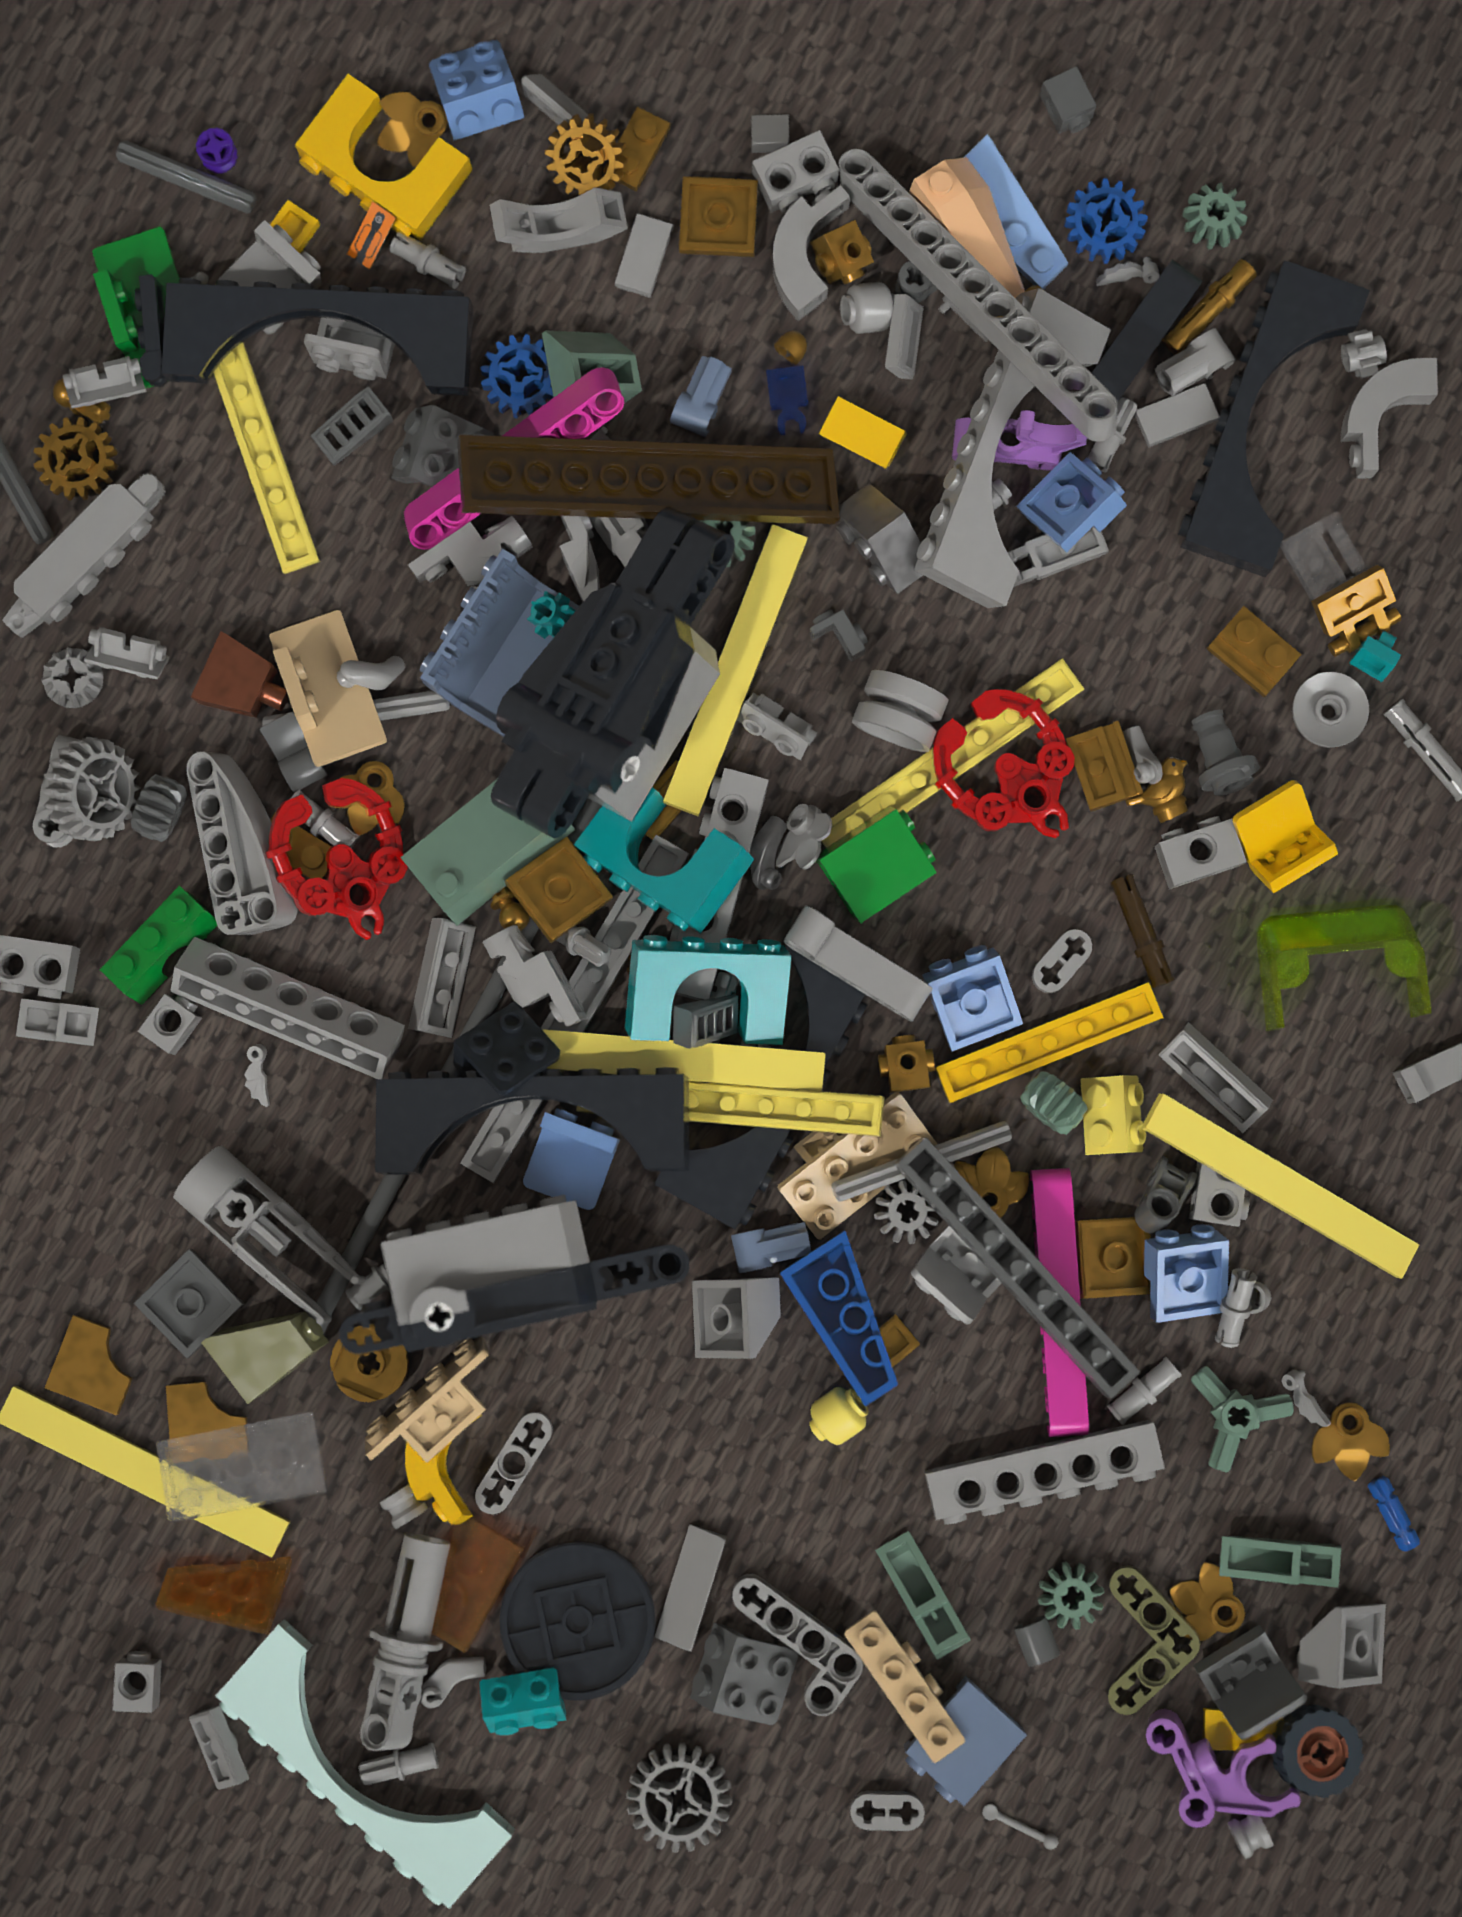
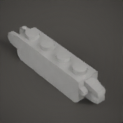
[2,473,165,638]

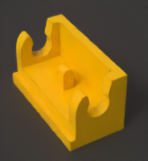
[819,397,906,469]

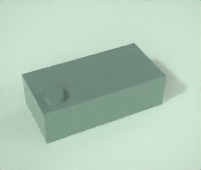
[400,778,575,926]

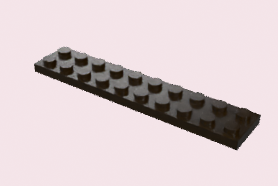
[457,435,840,524]

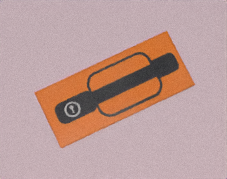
[347,202,396,270]

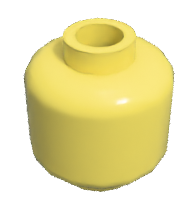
[809,1387,869,1445]

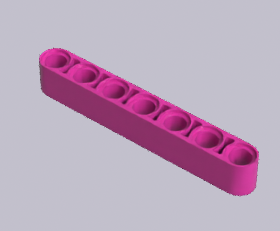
[404,367,624,550]
[1030,1168,1089,1438]

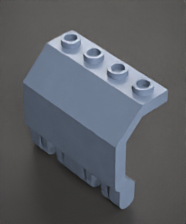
[420,548,579,737]

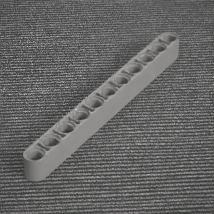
[839,149,1117,442]

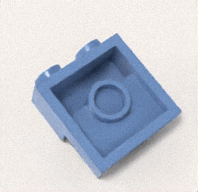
[1016,452,1127,553]
[922,945,1023,1051]
[1144,1224,1229,1323]

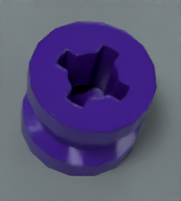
[196,128,238,173]

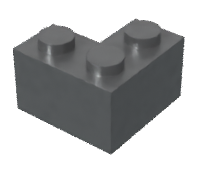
[836,483,923,594]

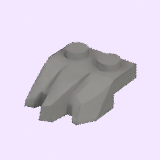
[560,516,600,602]

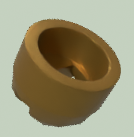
[774,331,807,365]

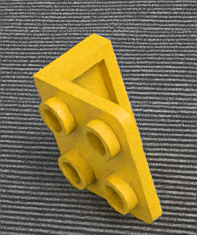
[1233,780,1338,894]

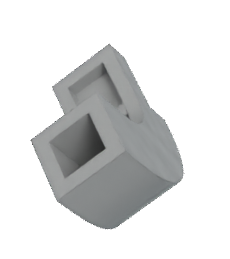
[773,185,850,321]
[490,188,628,253]
[1341,358,1438,478]

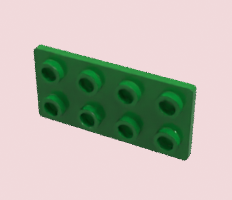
[92,227,180,389]

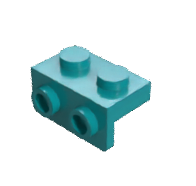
[479,1668,567,1735]

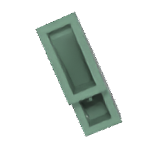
[875,1531,971,1660]
[1219,1536,1341,1588]

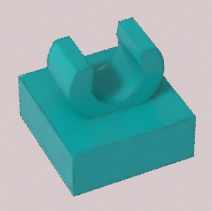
[1349,630,1401,682]

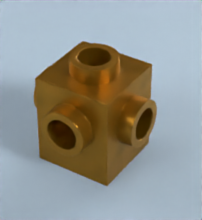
[810,220,874,285]
[878,1035,935,1093]

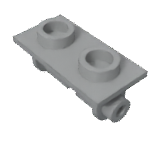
[62,356,146,409]
[84,627,169,680]
[737,693,817,760]

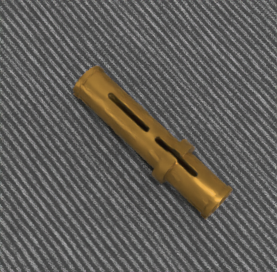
[1161,259,1257,355]

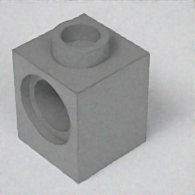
[138,994,202,1055]
[113,1651,162,1713]

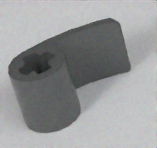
[260,712,328,793]

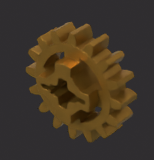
[545,114,628,196]
[33,417,118,501]

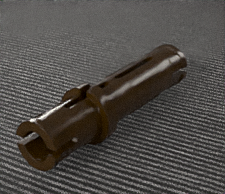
[1110,874,1175,989]

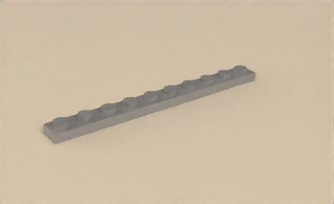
[460,835,689,1183]

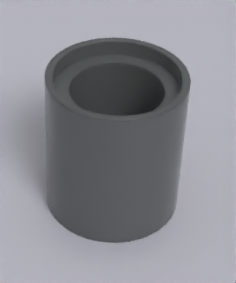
[1013,1616,1060,1667]

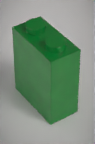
[816,806,937,924]

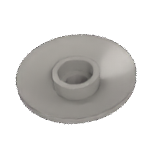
[1292,672,1369,748]

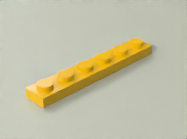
[935,982,1163,1103]

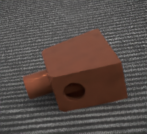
[191,631,289,718]

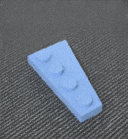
[965,134,1068,289]

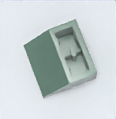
[542,331,642,403]

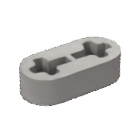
[1032,929,1092,993]
[850,1791,925,1831]

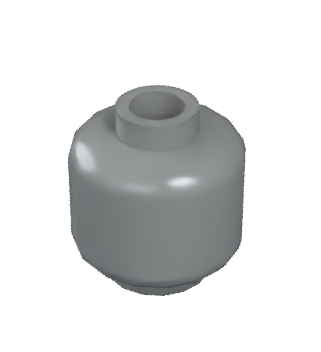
[840,282,895,334]

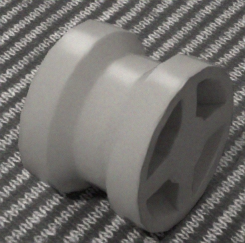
[379,1484,429,1529]
[1227,1815,1274,1859]

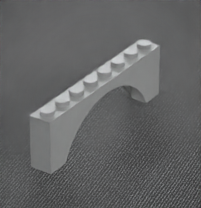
[914,288,1111,608]

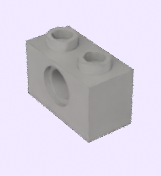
[1155,816,1247,890]

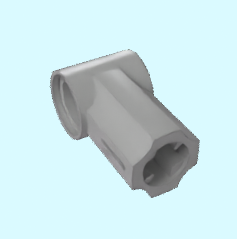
[1155,328,1236,396]

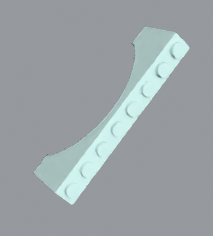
[216,1619,515,1908]

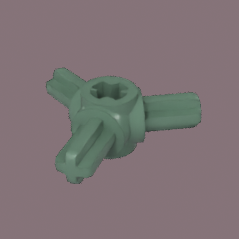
[1191,1366,1293,1472]

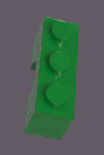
[99,886,217,1005]

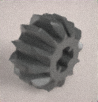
[131,774,187,842]

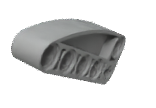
[187,752,298,935]

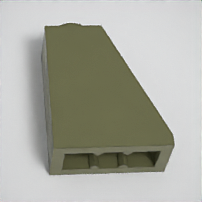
[201,1311,329,1404]

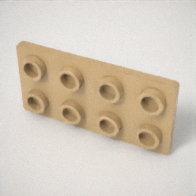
[269,610,387,767]
[778,1092,937,1240]
[365,1336,489,1463]

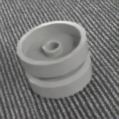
[852,670,949,752]

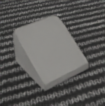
[751,115,789,153]

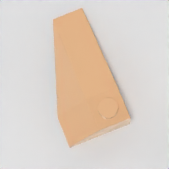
[909,157,1025,317]

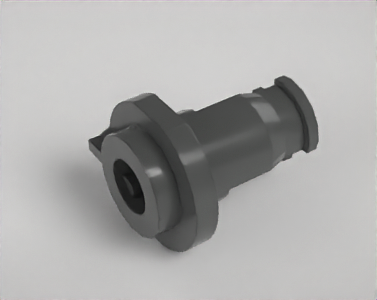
[1192,709,1260,796]

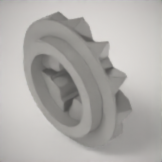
[41,647,103,708]

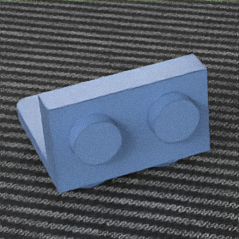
[429,40,525,141]
[523,1108,620,1210]

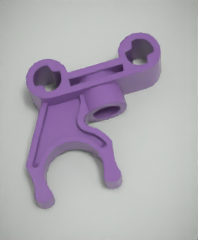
[952,411,1087,471]
[1146,1709,1300,1828]

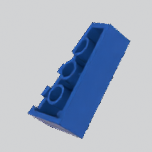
[780,1231,898,1407]

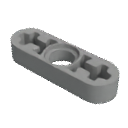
[475,1412,553,1514]

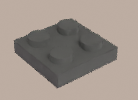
[134,1249,245,1359]

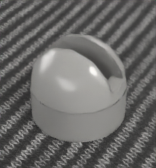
[1249,1282,1272,1314]

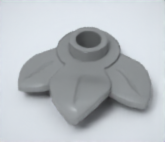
[776,804,832,870]

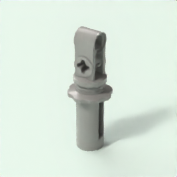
[360,1533,450,1751]

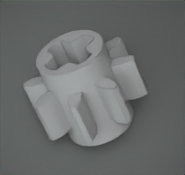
[1341,329,1387,378]

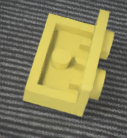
[1081,1075,1146,1155]

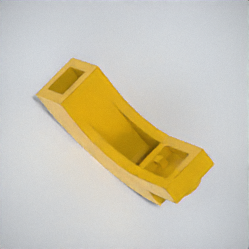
[405,1414,482,1525]

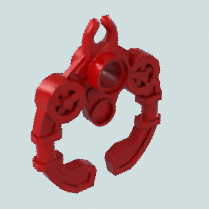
[932,689,1075,839]
[265,778,408,940]

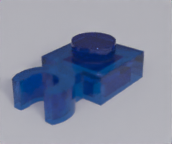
[766,366,808,435]

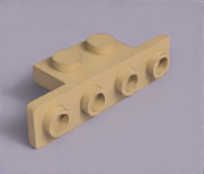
[844,1611,965,1763]

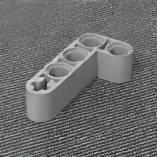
[784,906,932,1022]
[733,1573,863,1716]

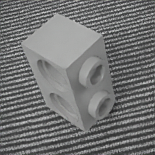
[752,130,839,213]
[0,935,80,999]
[1188,1161,1249,1227]

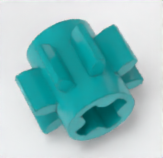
[527,591,576,639]

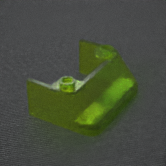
[1256,905,1432,1032]

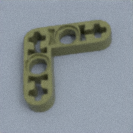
[1108,1565,1200,1715]

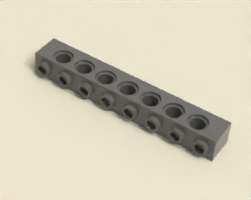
[893,1137,1140,1399]

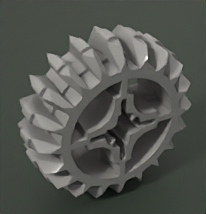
[41,737,141,841]
[626,1742,732,1853]

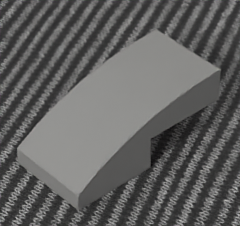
[16,998,99,1046]

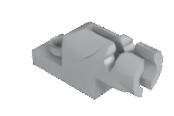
[408,516,533,586]
[483,925,587,1027]

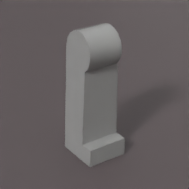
[1392,1042,1462,1104]

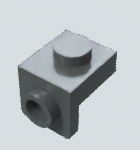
[809,610,868,662]

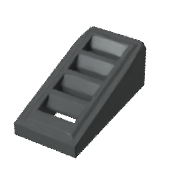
[311,386,393,466]
[673,994,738,1049]

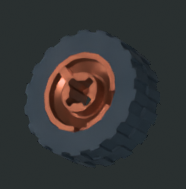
[1270,1704,1364,1798]

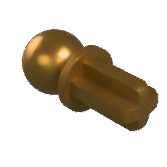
[53,378,111,424]
[490,886,529,931]

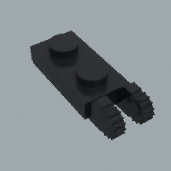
[135,274,169,388]

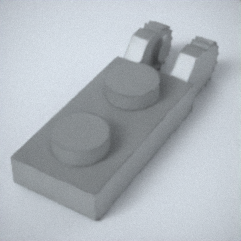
[1007,527,1109,587]

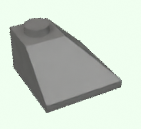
[692,1278,781,1359]
[1297,1604,1386,1688]

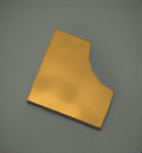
[45,1315,133,1415]
[166,1382,250,1464]

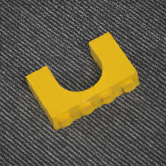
[295,74,472,241]

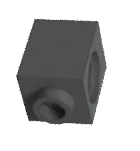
[1040,66,1097,134]

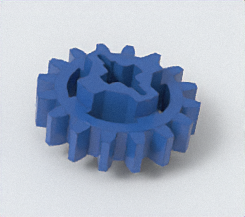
[1064,179,1147,264]
[481,334,554,418]

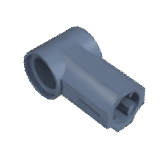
[670,356,731,437]
[731,1222,811,1273]

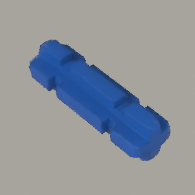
[1368,1476,1420,1551]

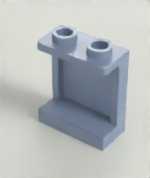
[904,1675,1027,1806]

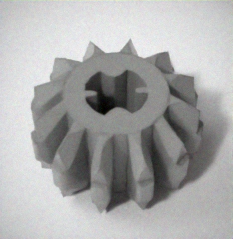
[874,1179,938,1244]

